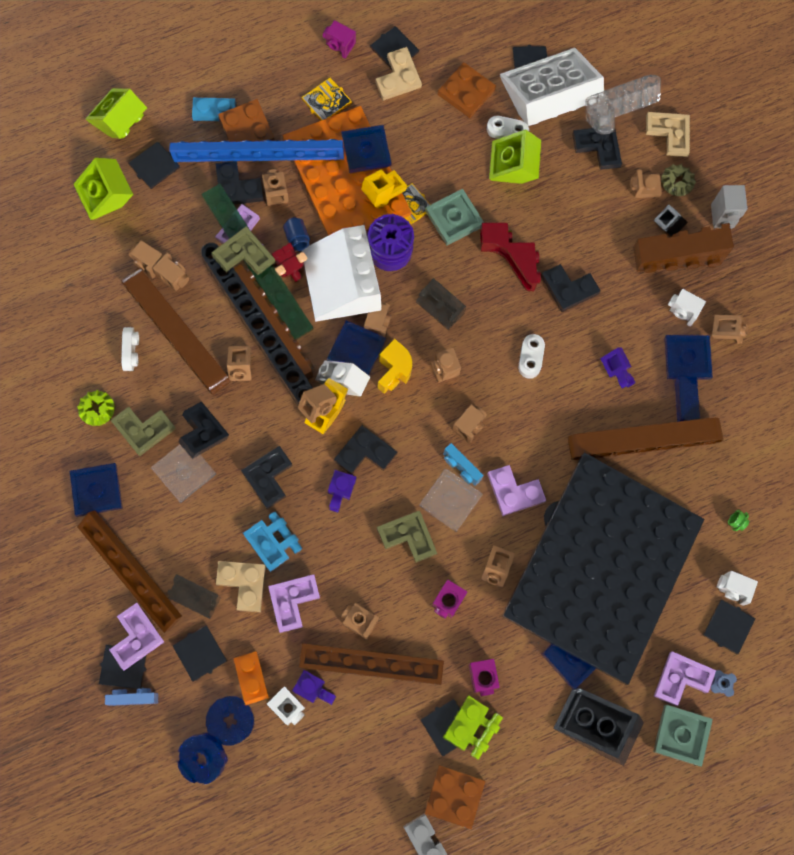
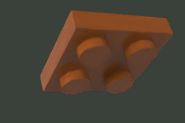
[437,62,496,118]
[218,99,274,142]
[424,765,486,829]

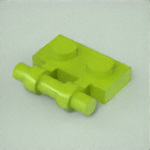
[443,696,503,760]

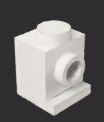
[668,289,706,327]
[717,571,758,606]
[267,687,305,725]

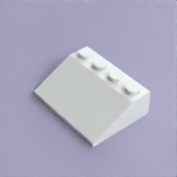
[500,48,604,126]
[302,225,381,322]

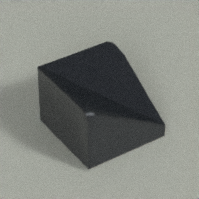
[654,205,688,237]

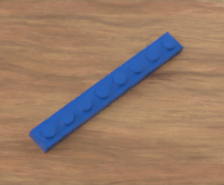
[170,139,344,162]

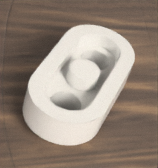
[487,116,529,139]
[122,327,139,371]
[518,334,545,378]

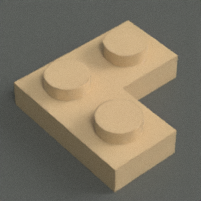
[375,47,422,100]
[646,112,690,157]
[216,561,266,612]

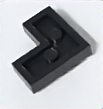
[572,126,622,170]
[216,161,264,206]
[541,264,601,312]
[178,401,229,459]
[334,425,398,475]
[241,446,293,509]

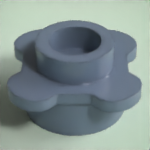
[711,670,737,697]

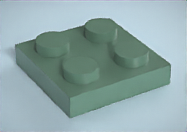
[425,189,484,246]
[653,705,713,767]

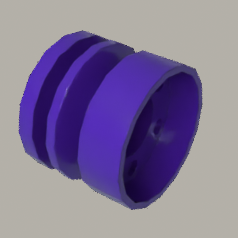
[368,214,414,271]

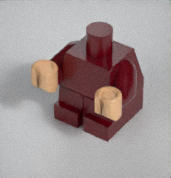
[271,243,308,282]

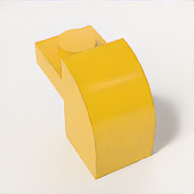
[361,169,407,208]
[378,339,412,394]
[304,378,348,434]

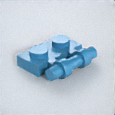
[243,511,302,572]

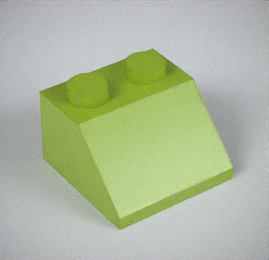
[85,88,147,139]
[489,129,541,184]
[74,158,133,220]

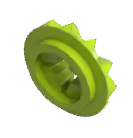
[77,390,115,426]

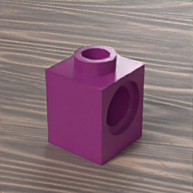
[432,580,467,619]
[469,659,500,696]

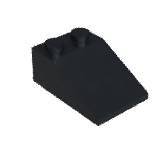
[553,686,644,766]

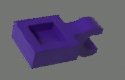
[600,347,635,388]
[328,470,357,513]
[292,670,336,705]

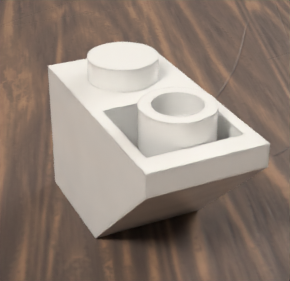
[315,360,370,396]

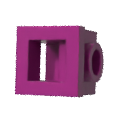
[322,20,356,59]

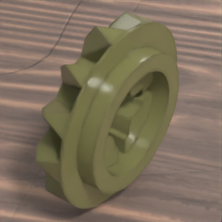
[661,163,696,196]

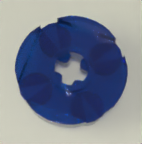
[206,696,255,746]
[177,732,228,785]

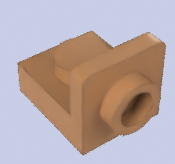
[630,170,662,198]
[712,315,748,344]
[227,346,252,381]
[481,545,515,587]

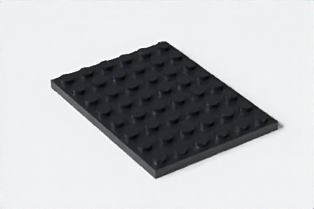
[501,453,705,685]

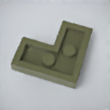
[212,227,275,275]
[111,407,176,457]
[377,511,437,563]

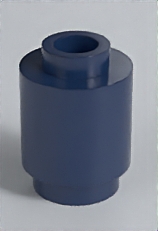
[283,217,310,251]

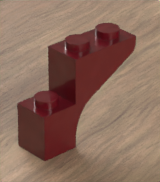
[480,223,541,291]

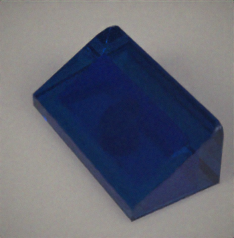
[675,377,700,422]

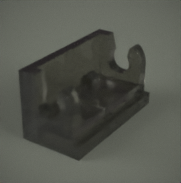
[416,278,466,330]
[167,574,221,619]

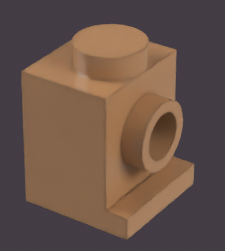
[262,169,289,206]
[129,240,163,279]
[153,252,189,292]
[364,301,392,339]
[431,348,461,383]
[298,384,336,423]
[452,404,487,444]
[341,603,379,640]

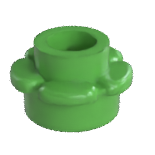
[728,510,750,531]

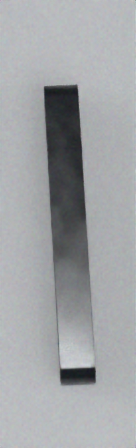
[201,243,313,406]

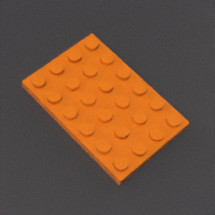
[283,106,412,236]

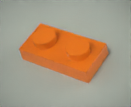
[233,651,269,705]

